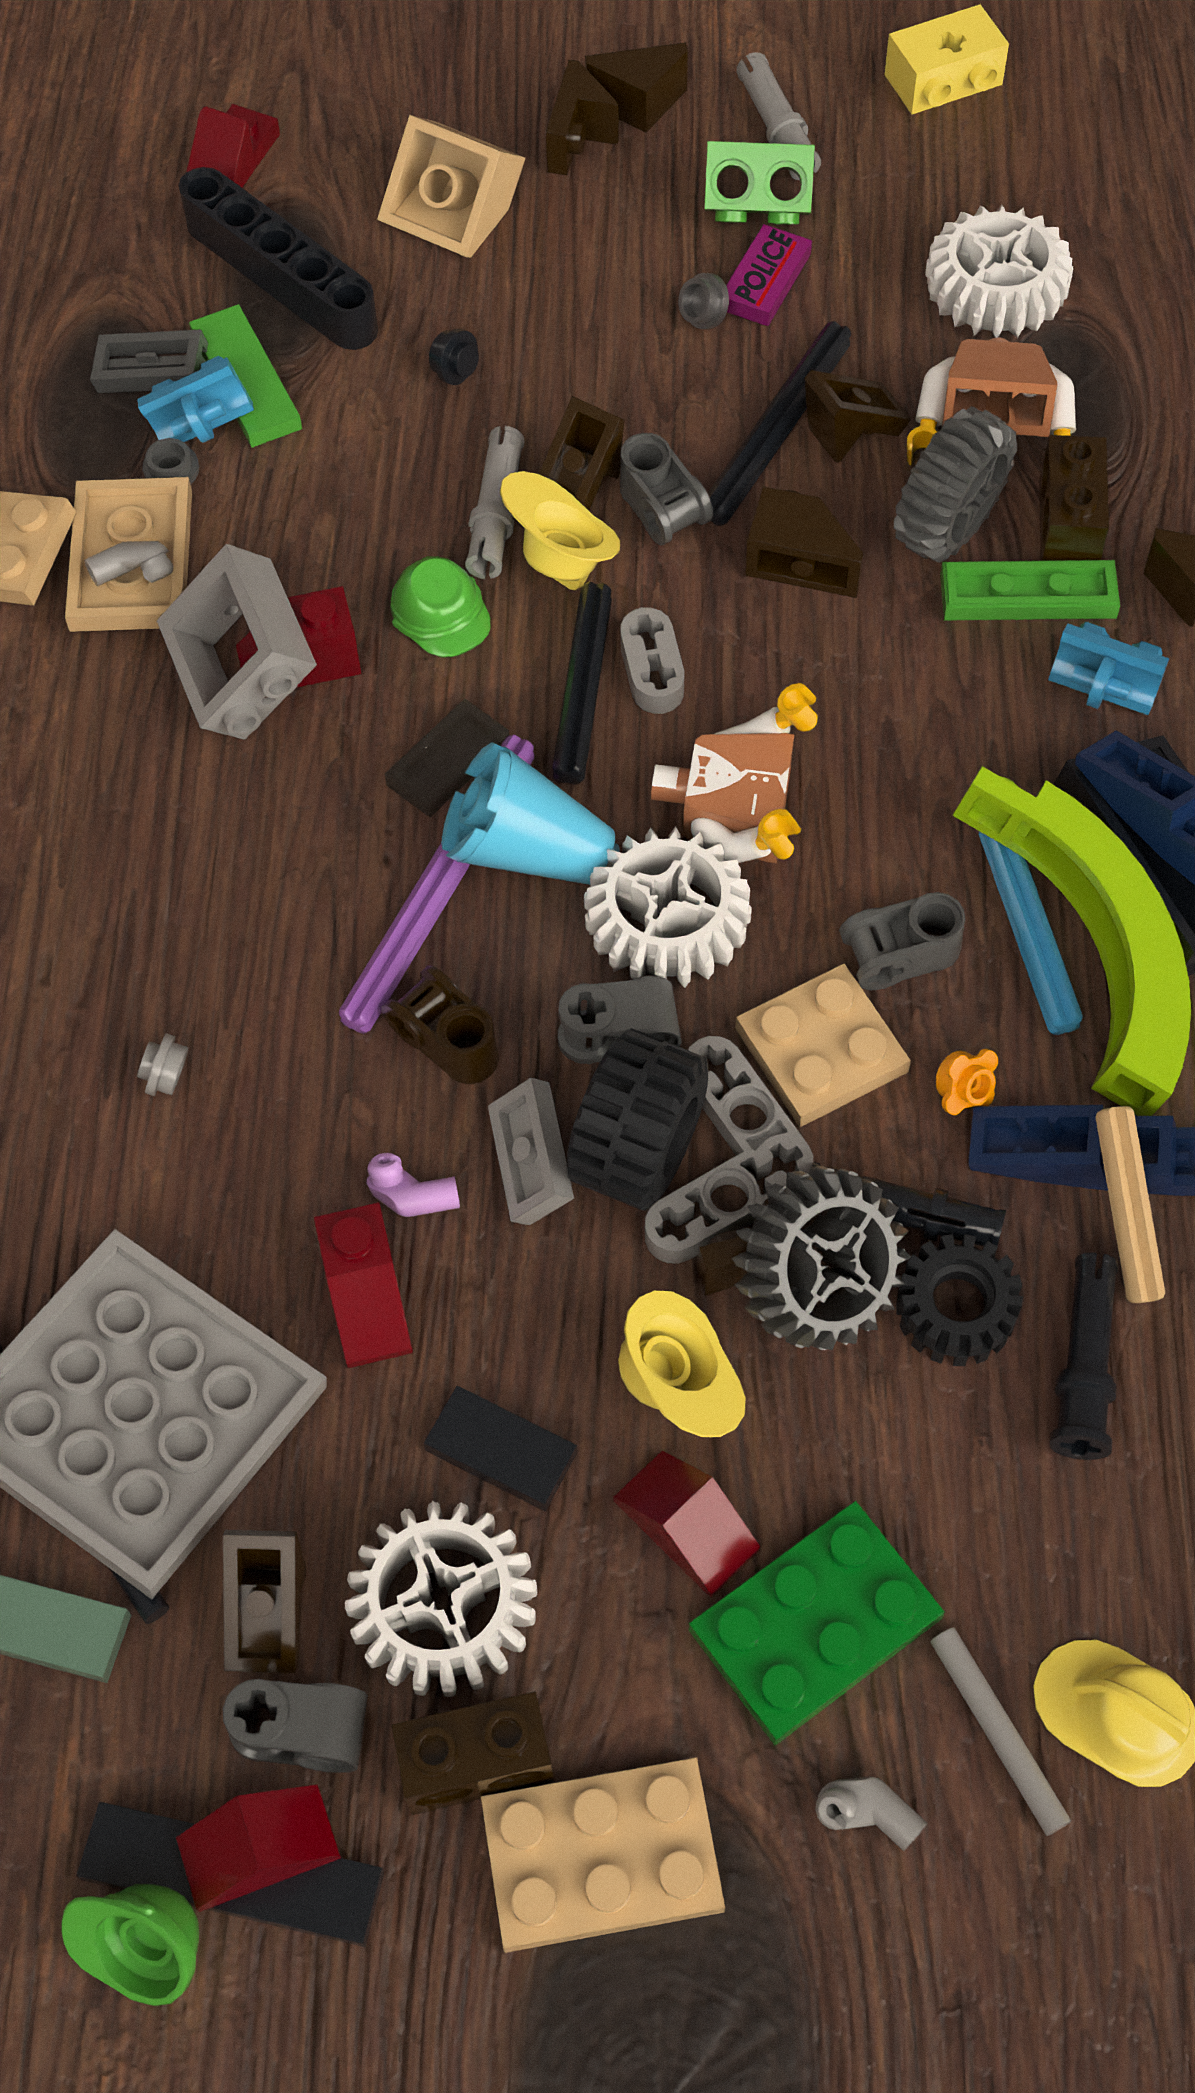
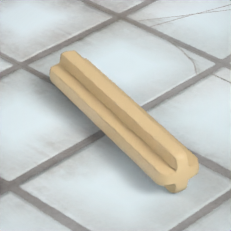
[1095,1106,1165,1303]

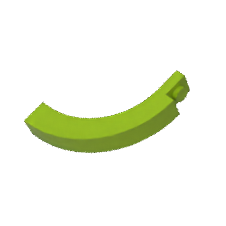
[952,766,1191,1116]

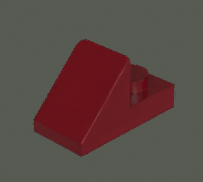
[186,104,280,188]

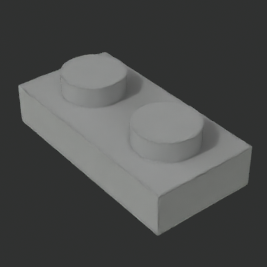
[488,1078,574,1225]

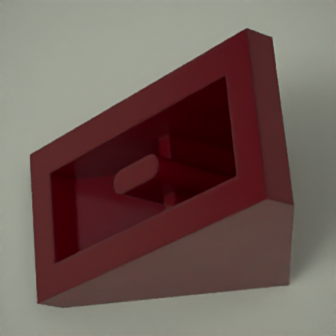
[613,1450,761,1598]
[176,1784,341,1912]

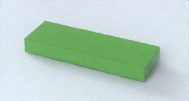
[189,304,302,448]
[940,560,1120,621]

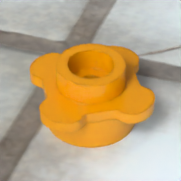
[936,1049,998,1115]

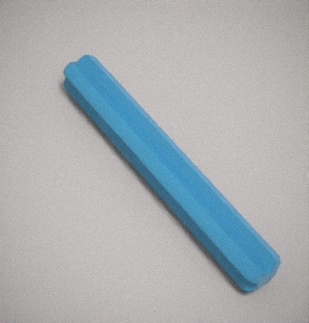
[978,831,1083,1035]

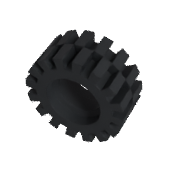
[896,1234,1023,1366]

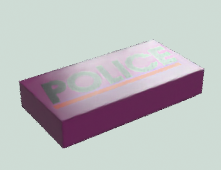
[726,224,812,326]

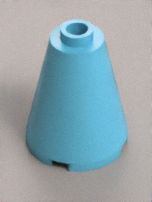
[441,742,620,885]

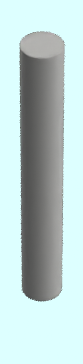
[930,1627,1071,1836]

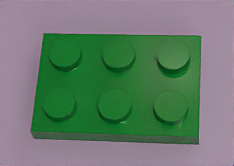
[688,1501,945,1746]

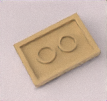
[65,477,192,632]
[481,1758,725,1953]

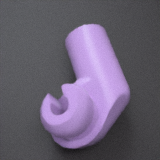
[366,1153,460,1217]

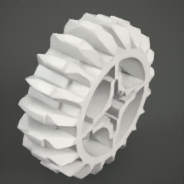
[925,204,1073,338]
[584,826,752,988]
[345,1501,538,1697]

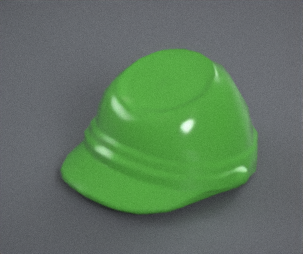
[390,556,490,657]
[61,1884,199,2006]

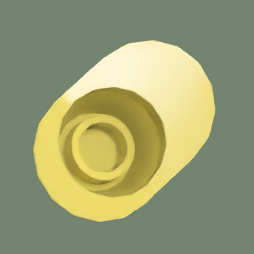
[500,471,620,590]
[618,1290,746,1437]
[1033,1640,1195,1787]

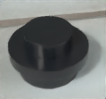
[429,329,479,385]

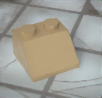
[377,115,525,258]

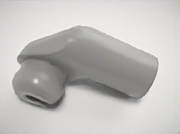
[84,541,173,586]
[815,1777,928,1851]

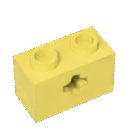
[885,4,1009,114]

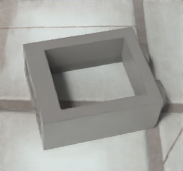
[157,544,317,740]

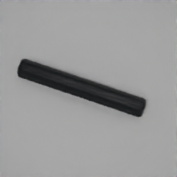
[552,582,612,785]

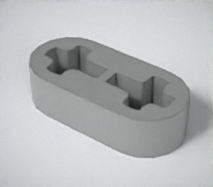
[621,607,684,714]

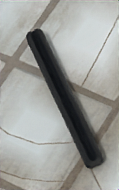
[707,321,851,526]

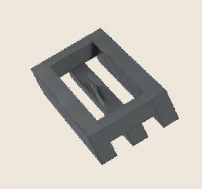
[90,329,208,393]

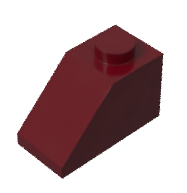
[236,586,361,688]
[314,1202,413,1368]

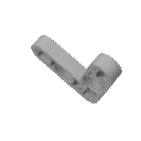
[645,1036,813,1264]

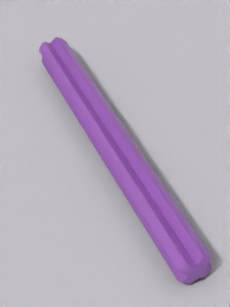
[339,735,534,1033]

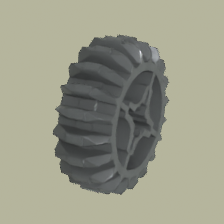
[894,406,1017,563]
[731,1166,912,1350]

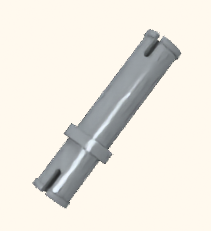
[736,52,821,180]
[465,426,524,579]

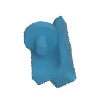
[137,356,254,443]
[1048,622,1169,715]

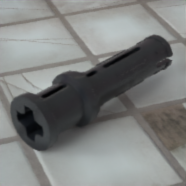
[1049,1252,1118,1460]

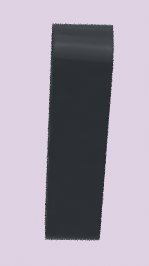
[178,167,378,350]

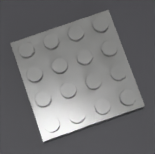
[0,1229,327,1599]

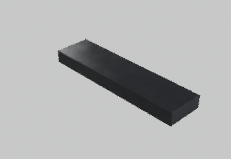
[76,1801,384,1947]

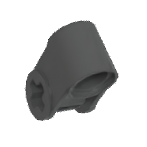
[620,433,713,546]
[839,892,965,990]
[557,976,682,1064]
[223,1679,368,1773]

